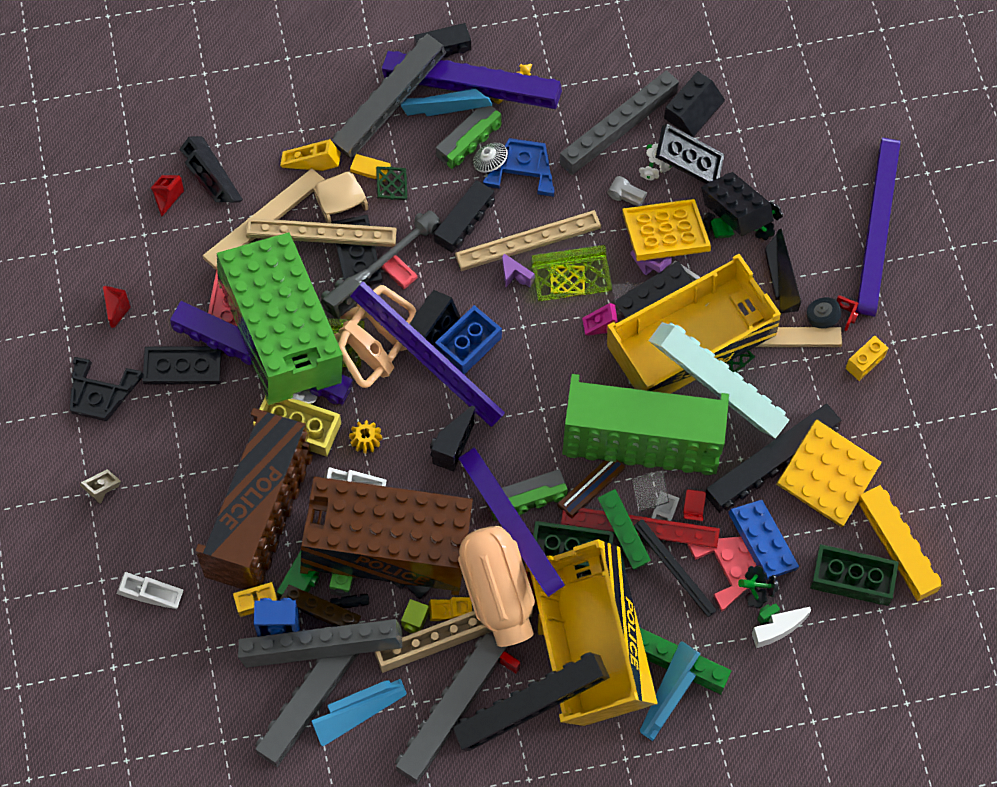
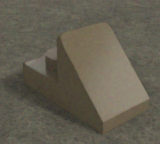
[80,469,121,504]

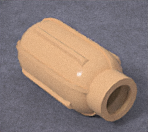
[458,526,535,647]

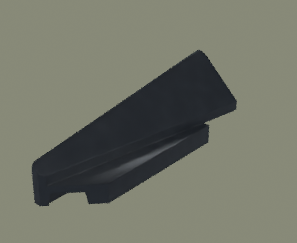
[179,136,243,203]
[765,229,801,314]

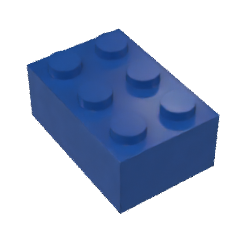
[435,305,502,374]
[254,598,300,637]

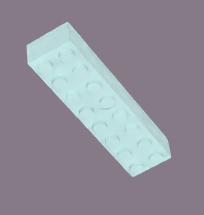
[648,322,789,439]

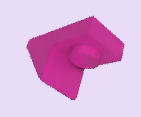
[582,303,618,335]

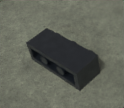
[414,23,471,57]

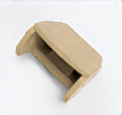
[313,172,368,223]

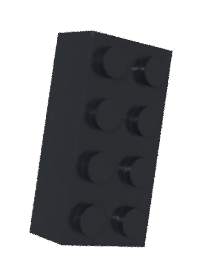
[701,172,774,236]

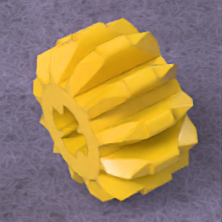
[349,420,382,454]

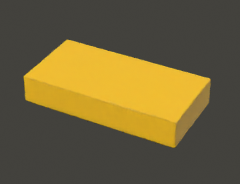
[350,154,391,182]

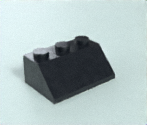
[664,71,725,137]
[409,290,461,347]

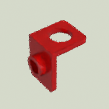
[836,295,859,331]
[683,489,706,521]

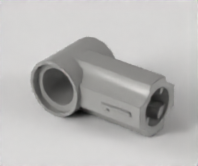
[607,176,647,207]

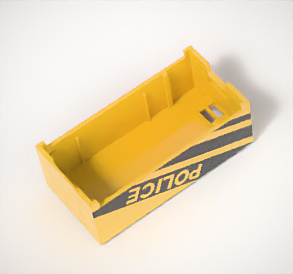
[607,254,781,394]
[525,539,658,726]

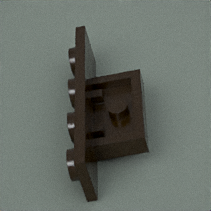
[280,585,361,627]

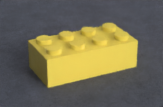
[253,395,341,457]

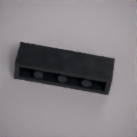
[434,180,495,253]

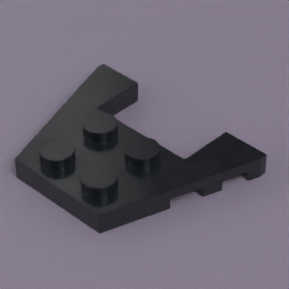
[70,357,144,421]

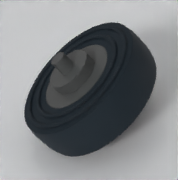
[807,297,841,328]

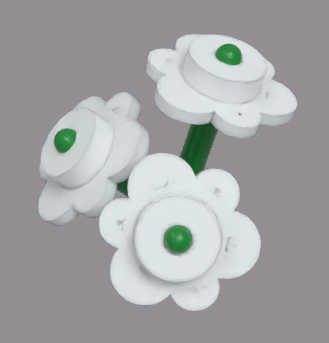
[639,144,672,180]

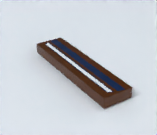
[558,459,625,519]

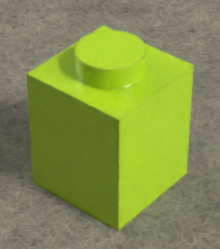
[401,599,429,633]

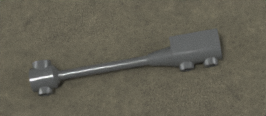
[321,210,441,319]

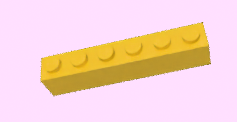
[858,485,942,602]

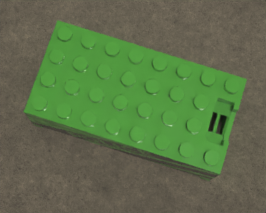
[217,232,343,405]

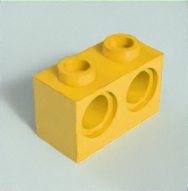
[845,336,889,381]
[233,582,278,617]

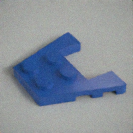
[483,138,554,197]

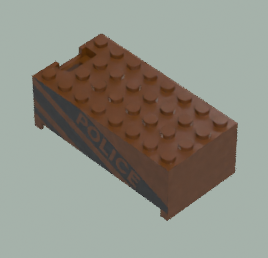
[195,408,313,590]
[300,476,473,595]

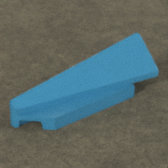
[401,89,492,116]
[640,641,701,741]
[312,679,407,746]

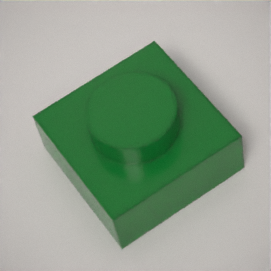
[711,218,734,238]
[757,603,780,625]

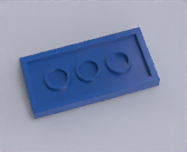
[728,500,799,580]

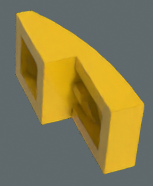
[429,597,472,621]

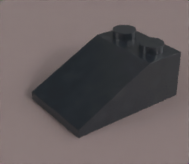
[430,406,476,472]

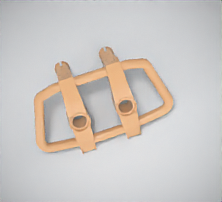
[334,285,416,388]

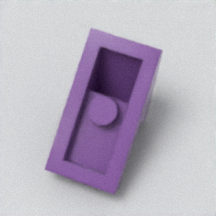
[631,250,672,275]
[502,254,535,287]

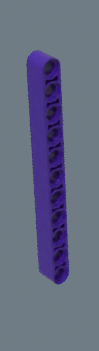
[856,137,900,317]
[459,447,565,597]

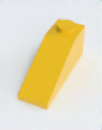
[280,139,341,171]

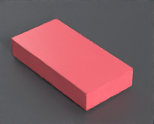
[380,255,418,289]

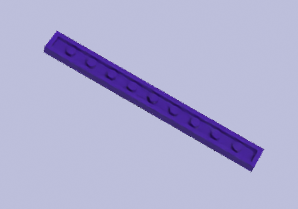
[350,282,505,427]

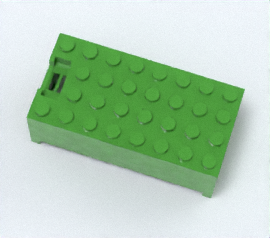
[562,374,729,475]

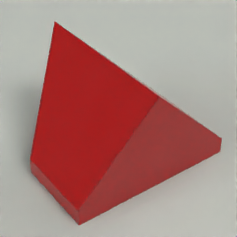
[150,175,184,217]
[103,286,131,328]

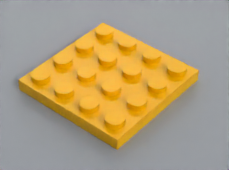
[622,199,711,261]
[776,419,881,527]

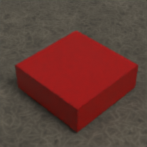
[500,652,520,674]

